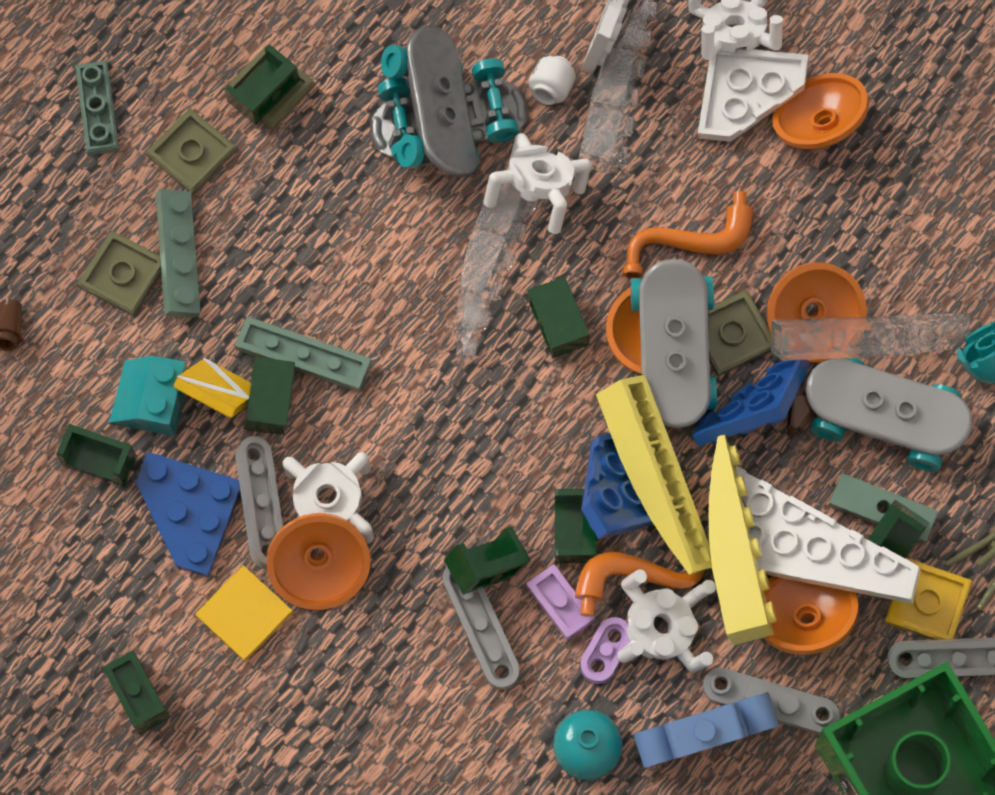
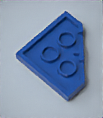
[692,353,811,447]
[582,433,654,539]
[136,451,241,578]

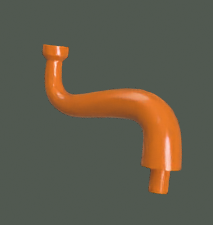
[622,191,753,277]
[575,540,710,617]

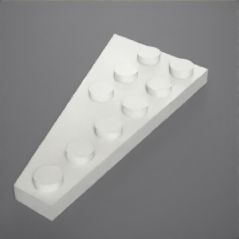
[736,466,921,604]

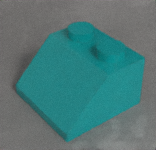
[109,356,188,436]

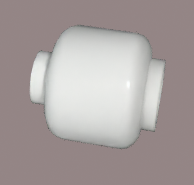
[529,56,576,105]

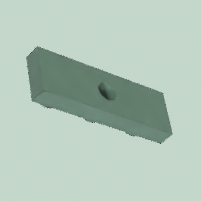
[75,60,120,156]
[828,473,938,544]

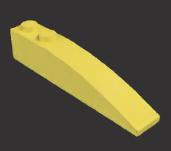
[596,375,712,574]

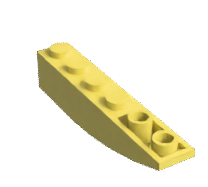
[709,435,777,645]

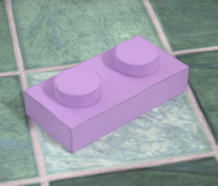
[526,564,595,641]

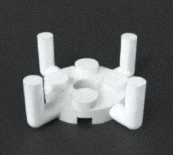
[688,0,783,60]
[483,133,592,234]
[283,452,374,544]
[618,569,716,673]

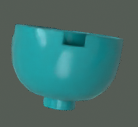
[957,322,995,384]
[553,709,623,781]

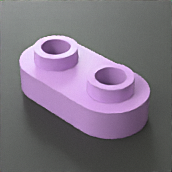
[581,617,630,684]

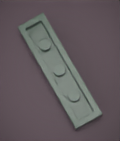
[156,189,200,318]
[234,316,372,393]

